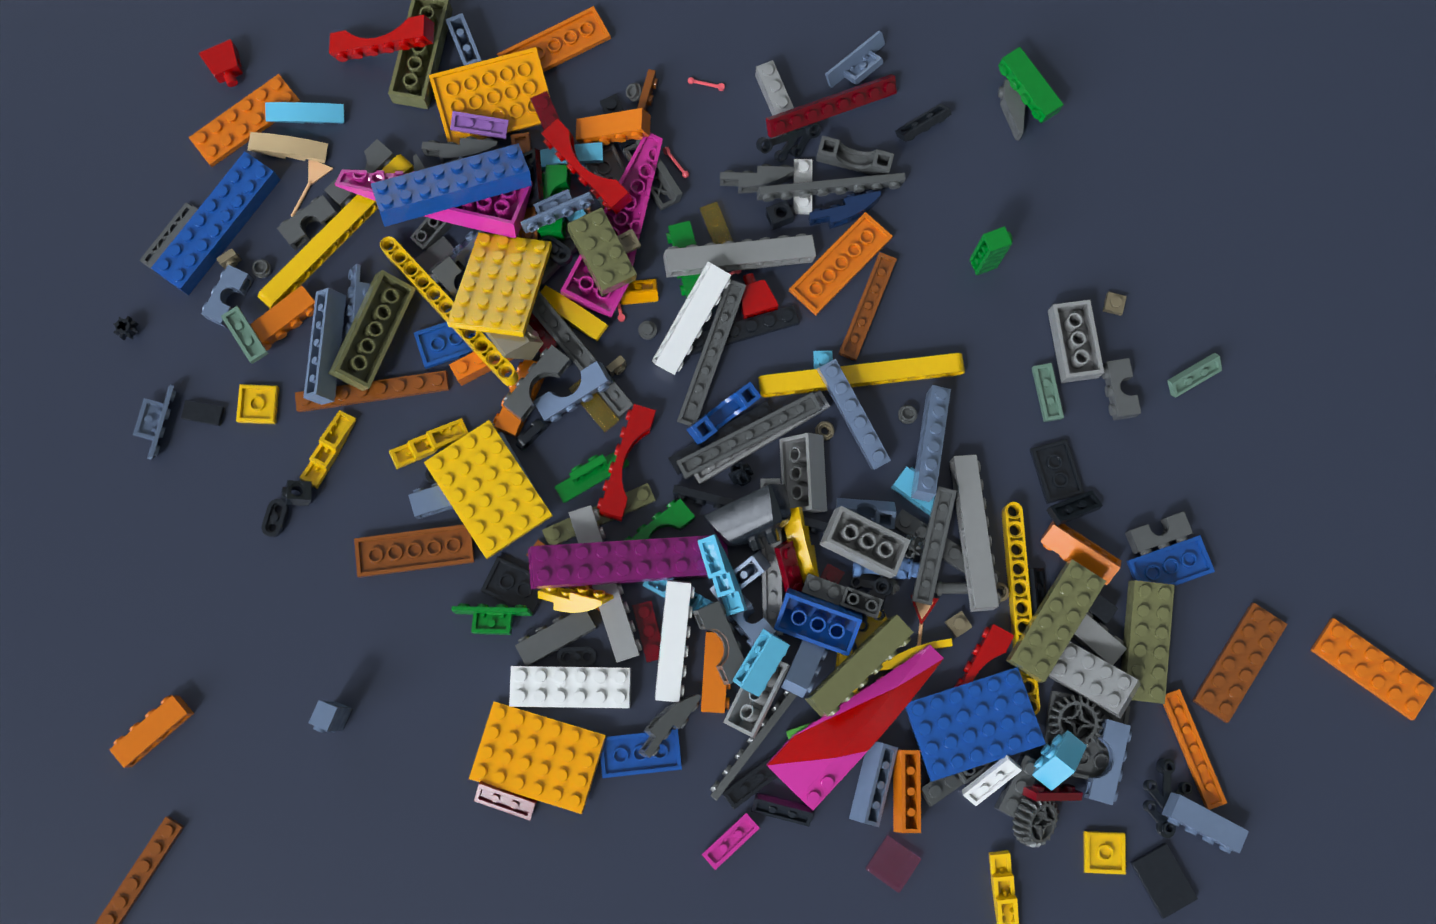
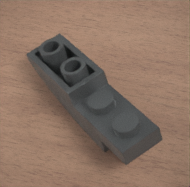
[421,137,500,164]
[720,164,795,193]
[410,217,455,250]
[801,573,883,619]
[638,694,702,758]
[921,761,997,807]

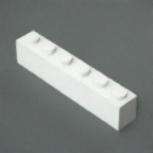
[652,262,731,375]
[655,580,694,702]

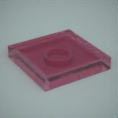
[865,835,921,893]

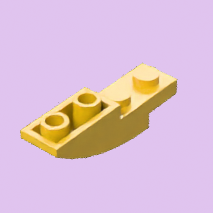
[538,586,613,613]

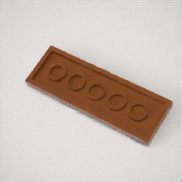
[354,524,475,578]
[1192,602,1288,723]

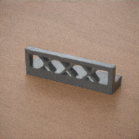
[623,140,683,211]
[139,203,198,271]

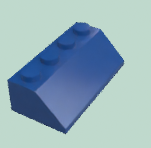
[774,588,862,656]

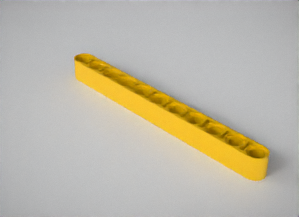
[258,154,414,309]
[380,236,519,386]
[758,353,965,397]
[1002,502,1040,715]

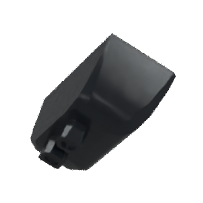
[704,484,791,552]

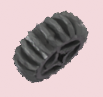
[1048,695,1103,747]
[1012,797,1060,848]

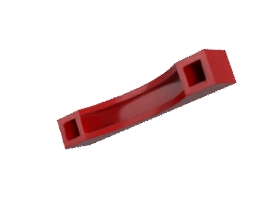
[329,15,434,62]
[541,118,633,214]
[597,404,656,522]
[954,624,1015,687]

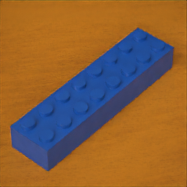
[371,143,532,227]
[151,151,281,296]

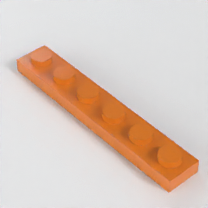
[1163,689,1227,810]

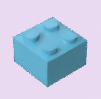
[1032,730,1087,791]

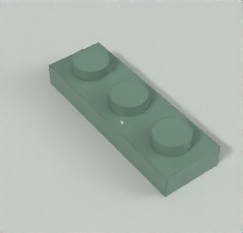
[221,306,269,364]
[1167,353,1222,398]
[1031,363,1064,422]

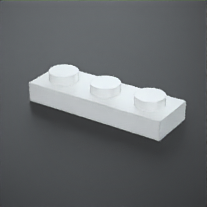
[793,159,812,214]
[962,755,1022,806]

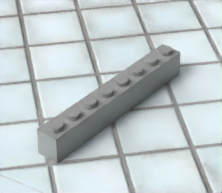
[663,234,816,278]
[949,455,1001,612]
[568,505,642,663]

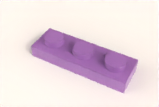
[450,111,509,139]

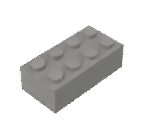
[1048,300,1104,383]
[819,506,911,579]
[1049,642,1141,719]

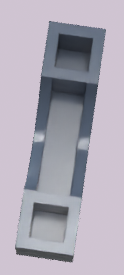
[533,361,613,423]
[1084,719,1132,805]

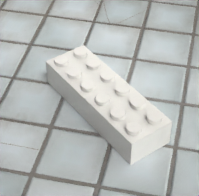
[509,666,631,708]

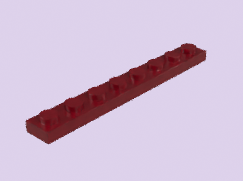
[766,74,897,138]

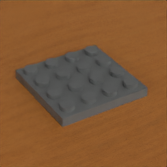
[1040,691,1130,786]

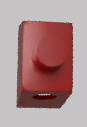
[199,39,243,87]
[740,273,778,319]

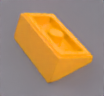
[621,279,658,305]

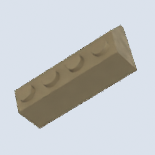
[485,322,543,360]

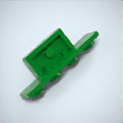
[555,452,630,503]
[451,603,532,635]

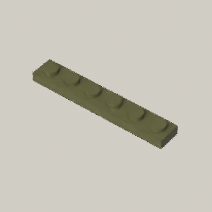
[542,483,656,545]

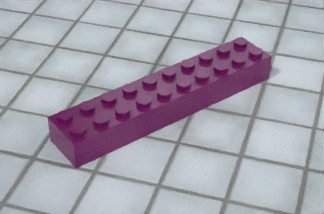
[528,535,728,589]

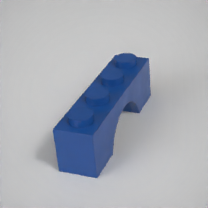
[686,382,762,445]

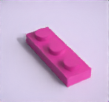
[702,813,760,870]

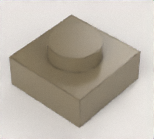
[617,229,641,254]
[216,248,242,269]
[1103,292,1127,316]
[606,355,626,377]
[945,611,972,638]

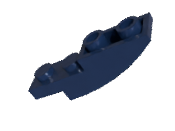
[808,190,881,229]

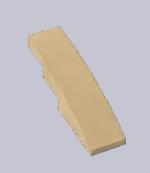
[247,132,328,163]

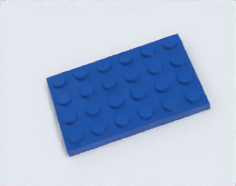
[905,667,1046,782]

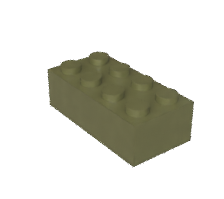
[568,208,637,296]

